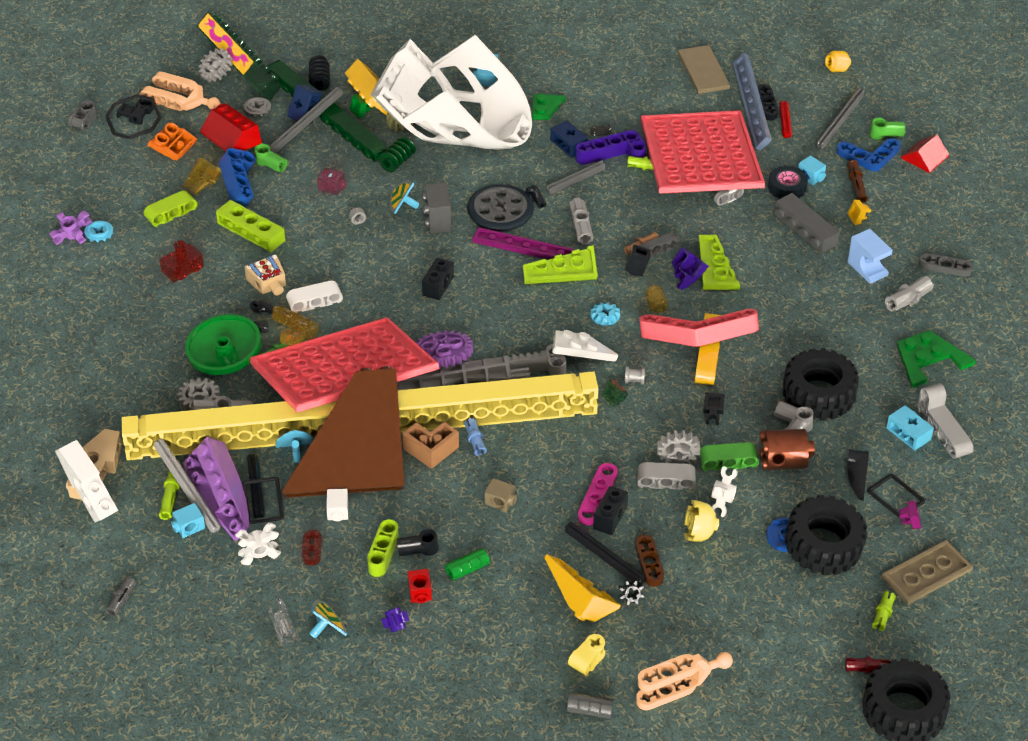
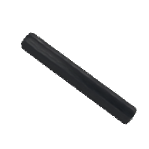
[247,454,265,518]

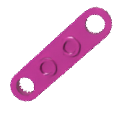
[578,463,618,525]

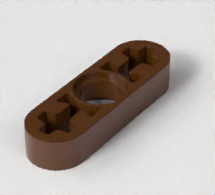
[635,535,664,587]

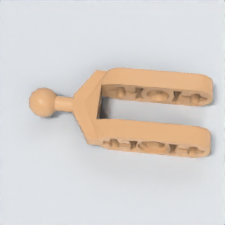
[140,71,221,111]
[636,652,733,710]

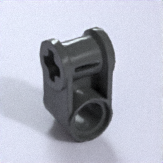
[68,100,97,131]

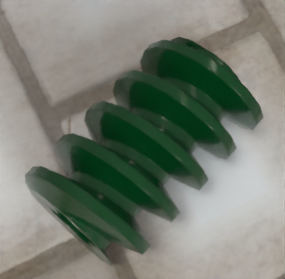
[379,137,416,173]

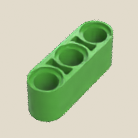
[700,442,759,471]

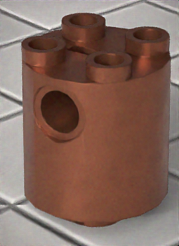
[759,429,815,470]

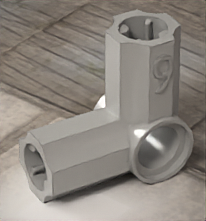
[774,401,813,432]

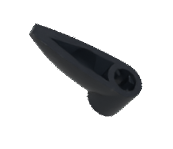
[847,449,869,501]

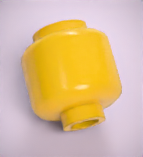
[825,51,851,72]

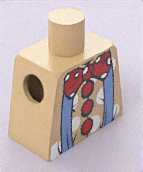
[244,255,286,296]

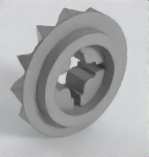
[244,97,271,117]

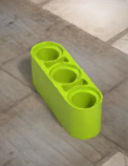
[144,190,198,227]
[367,519,399,577]

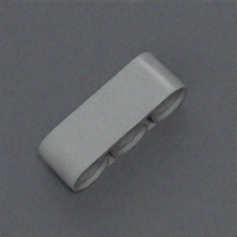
[637,462,696,490]

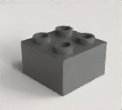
[422,182,451,234]

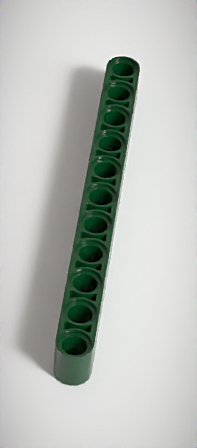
[264,60,388,163]

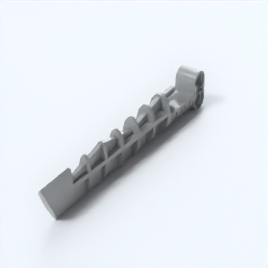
[397,344,567,390]

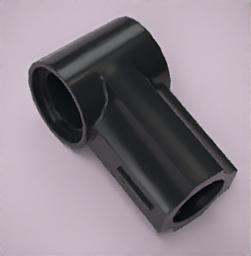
[397,529,439,557]

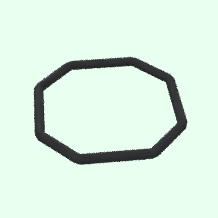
[105,95,161,139]

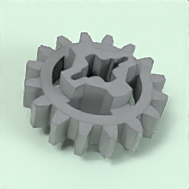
[198,48,233,82]
[177,377,220,411]
[657,430,700,464]

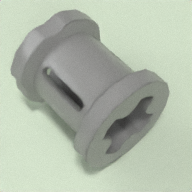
[625,366,645,385]

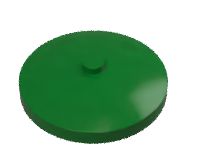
[185,314,262,375]

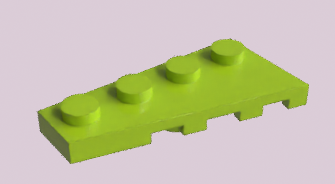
[698,235,740,290]
[523,245,598,284]

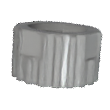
[349,208,366,225]

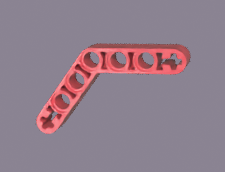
[639,309,759,347]

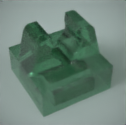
[601,379,628,407]

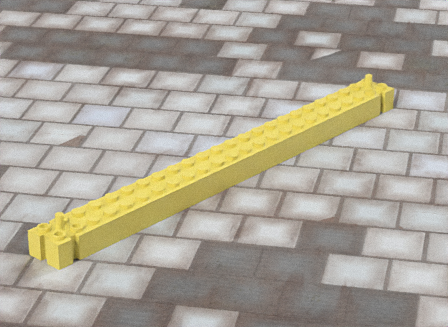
[122,371,598,460]

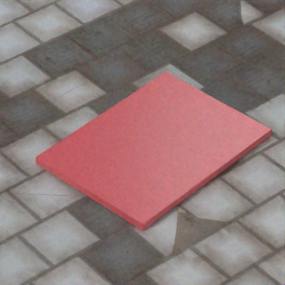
[640,110,765,194]
[250,317,439,413]

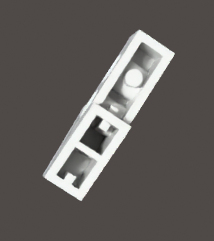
[55,440,118,522]

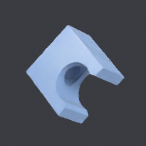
[848,229,893,284]

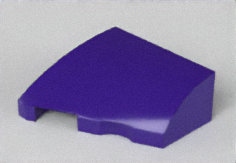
[672,247,709,290]

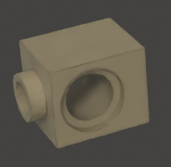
[485,478,517,512]

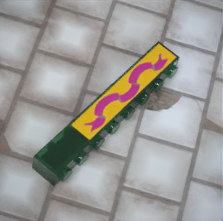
[196,11,283,100]

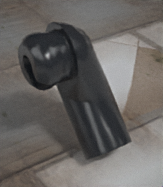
[526,185,546,209]

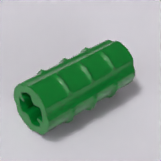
[445,547,490,581]

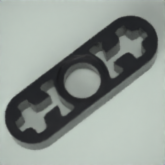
[757,84,778,120]

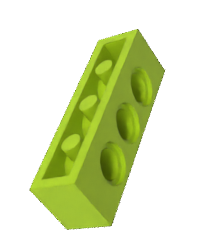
[216,200,285,252]

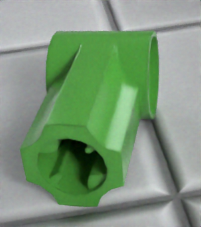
[869,117,905,140]
[255,144,288,173]

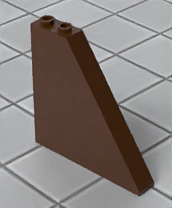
[282,366,405,498]

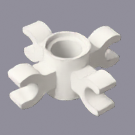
[711,466,738,517]
[235,523,281,565]

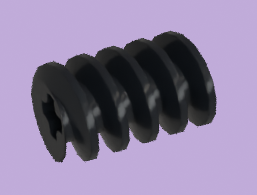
[309,55,330,90]

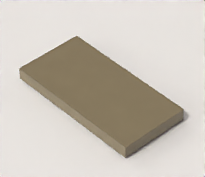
[678,45,730,94]
[881,540,973,605]

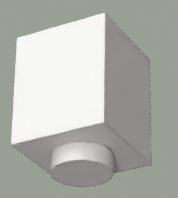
[327,489,348,521]

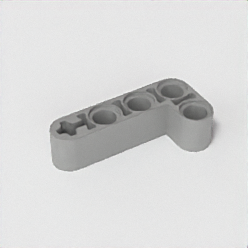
[918,383,973,459]

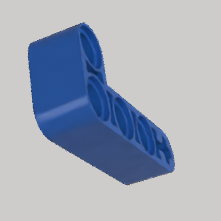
[219,148,256,208]

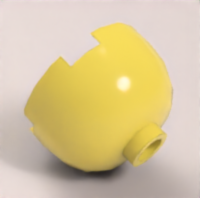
[684,500,719,542]

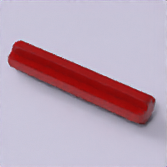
[779,101,792,138]

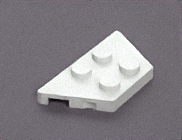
[552,330,618,361]

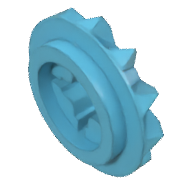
[84,221,114,243]
[590,302,620,325]

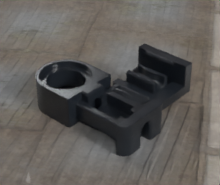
[116,97,154,125]

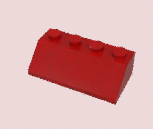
[200,103,262,152]

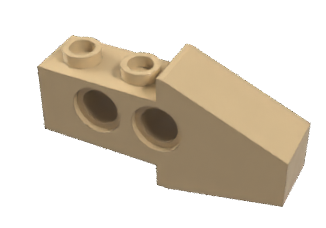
[66,429,122,500]

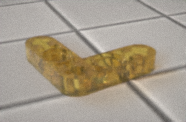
[271,306,319,345]

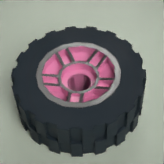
[768,166,808,199]

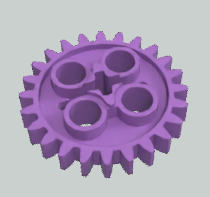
[416,330,473,369]

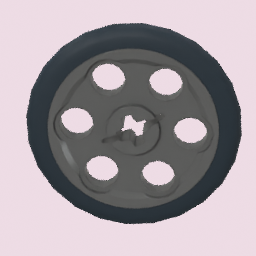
[467,184,534,231]

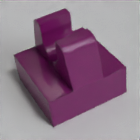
[899,500,921,529]

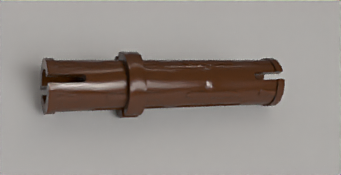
[847,160,868,202]

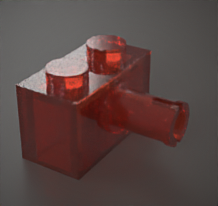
[159,240,204,283]

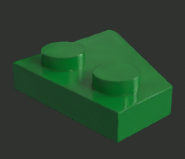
[532,94,566,120]

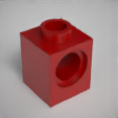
[407,569,432,603]

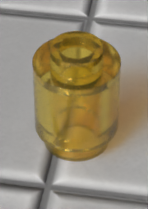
[645,286,668,313]

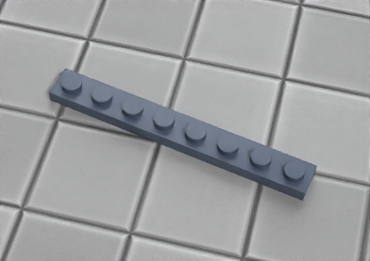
[733,52,772,150]

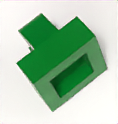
[349,94,371,118]

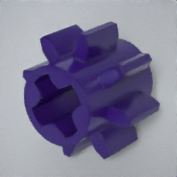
[381,607,409,632]

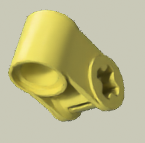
[568,634,605,676]

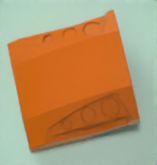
[147,123,197,161]

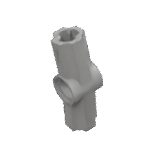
[885,276,934,312]

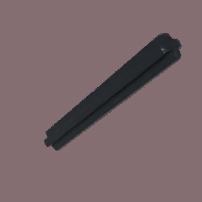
[565,522,646,586]

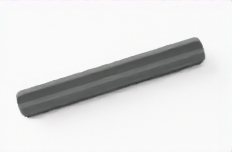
[546,161,605,195]

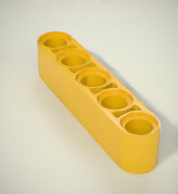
[695,313,721,385]

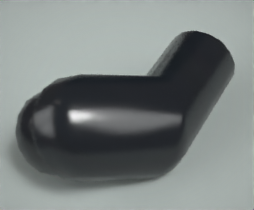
[250,300,279,316]

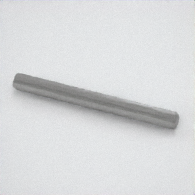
[154,439,221,533]

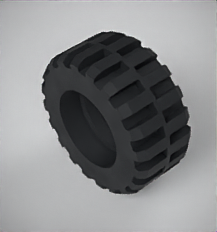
[782,348,859,420]
[784,495,868,575]
[862,659,951,741]

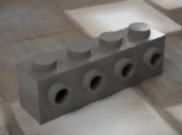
[774,193,840,254]

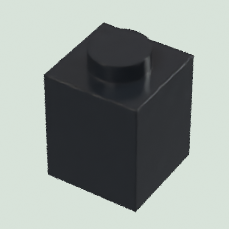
[625,244,651,276]

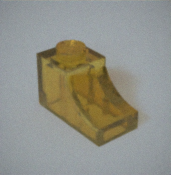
[182,157,221,196]

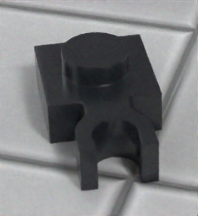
[704,393,725,425]

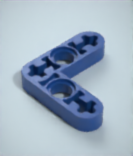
[837,138,901,171]

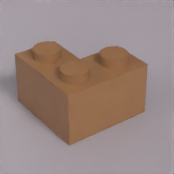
[402,422,459,469]

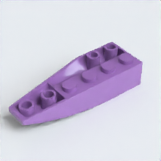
[182,437,249,541]

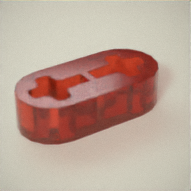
[302,530,322,566]

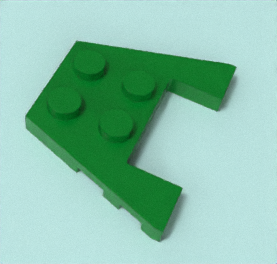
[897,330,976,388]

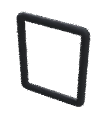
[867,474,925,518]
[242,477,284,524]

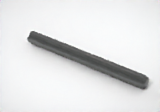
[269,87,343,153]
[815,88,865,150]

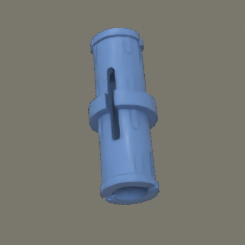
[464,418,487,456]

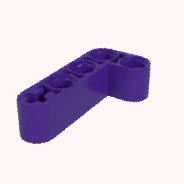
[575,130,646,165]

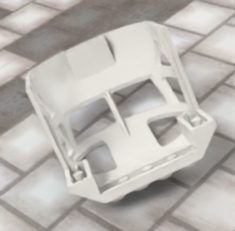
[371,35,532,150]

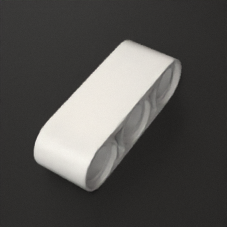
[286,281,343,313]

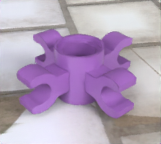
[49,211,92,245]

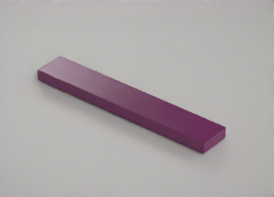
[472,227,580,260]

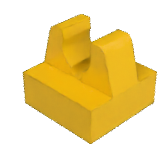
[847,200,871,225]

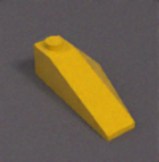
[544,554,621,622]

